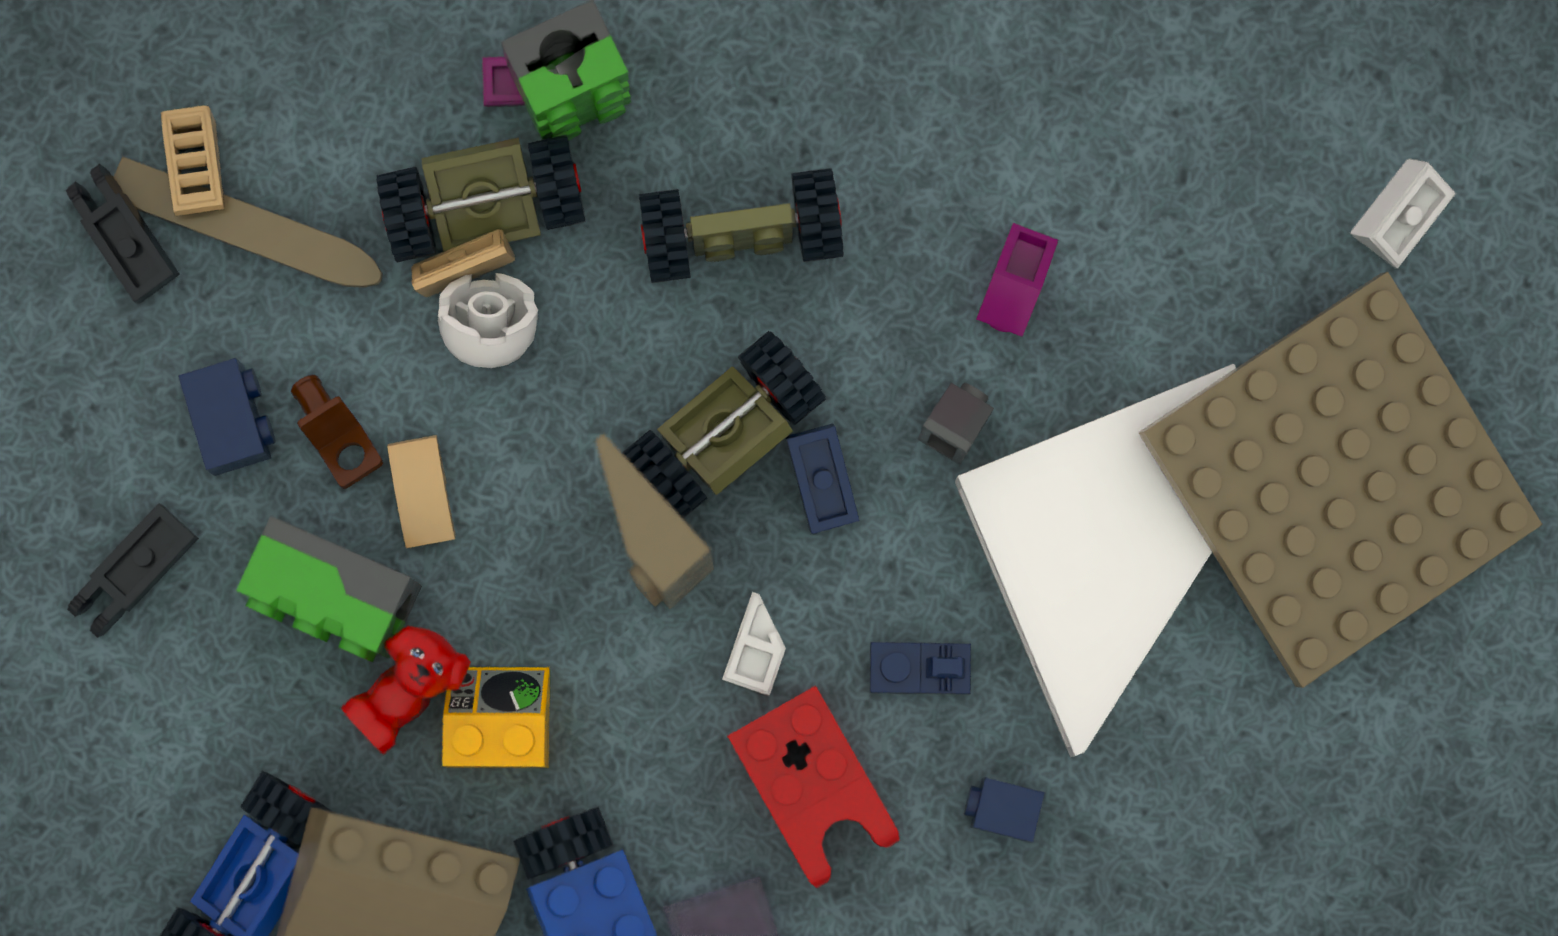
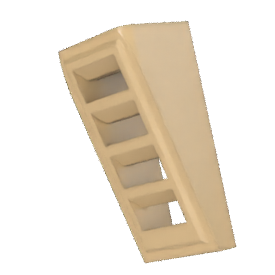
[161,105,225,216]

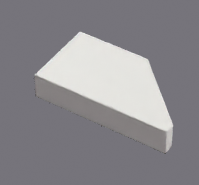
[722,592,786,696]

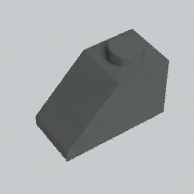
[918,383,994,465]

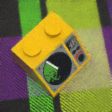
[442,667,550,768]

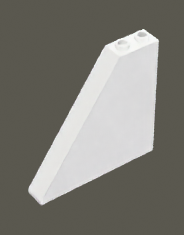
[955,364,1236,757]

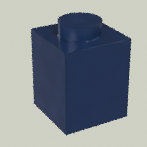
[964,777,1045,842]

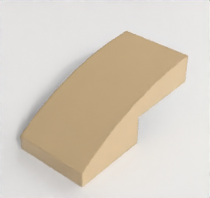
[387,435,456,548]

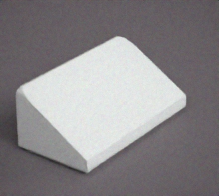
[1350,159,1456,269]

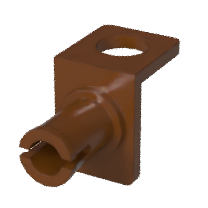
[291,375,383,489]

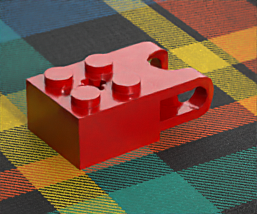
[727,686,899,889]

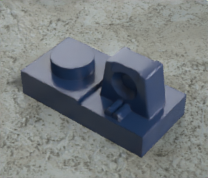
[786,423,860,534]
[870,642,971,695]

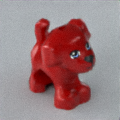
[340,625,471,755]

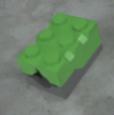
[501,0,631,141]
[236,516,422,663]

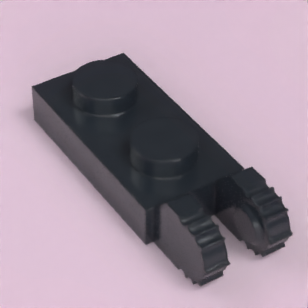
[65,164,180,303]
[67,503,199,638]

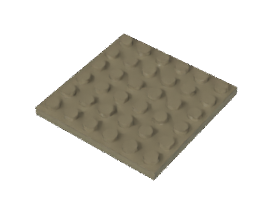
[1138,272,1543,688]

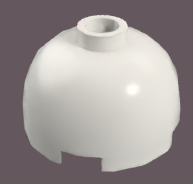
[438,273,538,368]

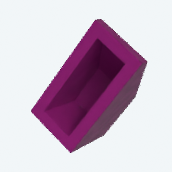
[976,223,1059,337]

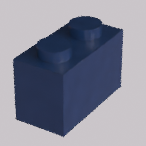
[178,358,276,476]

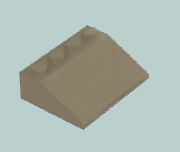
[595,434,714,609]
[277,807,520,936]

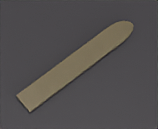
[113,156,383,288]

